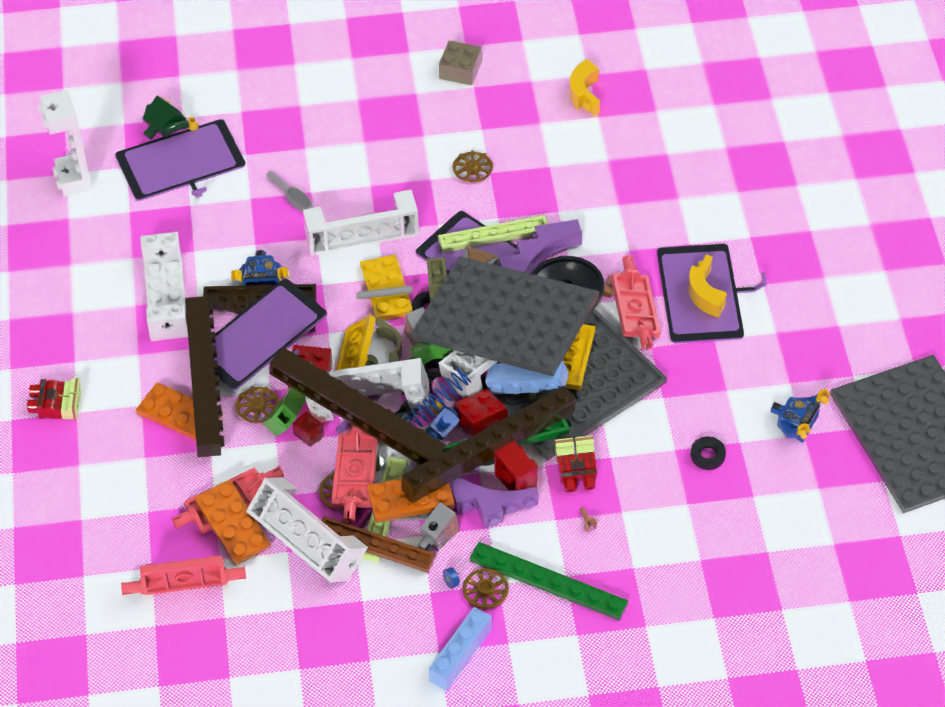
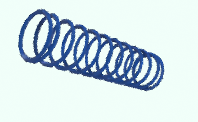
[406,367,471,428]

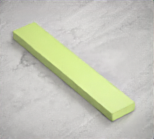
[438,215,548,253]
[361,457,408,562]

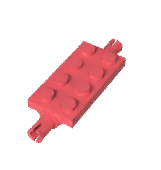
[610,255,661,350]
[331,425,379,524]
[171,466,284,535]
[121,556,247,596]

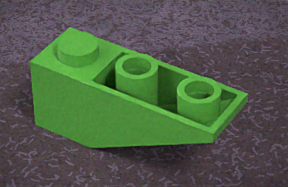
[262,387,306,437]

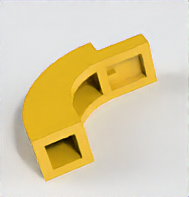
[569,59,600,116]
[688,254,727,318]

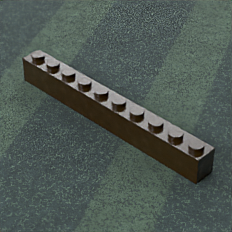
[185,296,225,457]
[269,348,446,465]
[401,386,576,503]

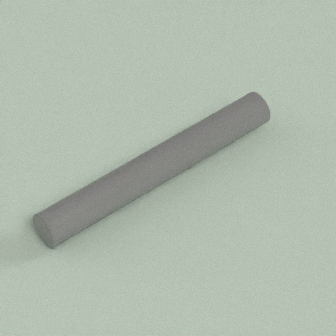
[356,286,413,299]

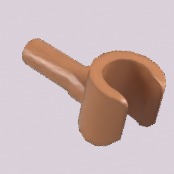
[603,275,614,298]
[580,507,597,531]

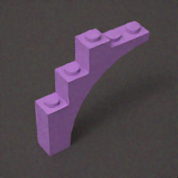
[497,219,582,274]
[415,463,538,528]

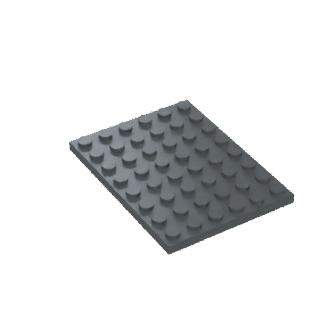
[411,256,599,376]
[481,308,667,461]
[830,355,945,513]

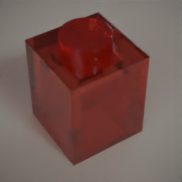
[292,411,324,447]

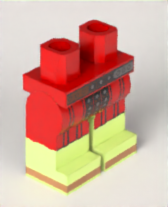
[27,378,81,420]
[554,435,597,492]

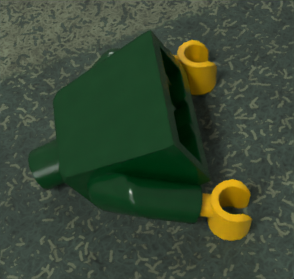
[142,95,199,140]

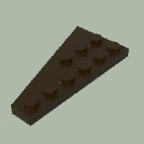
[203,284,317,333]

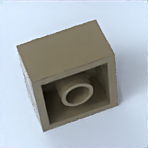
[439,40,482,86]

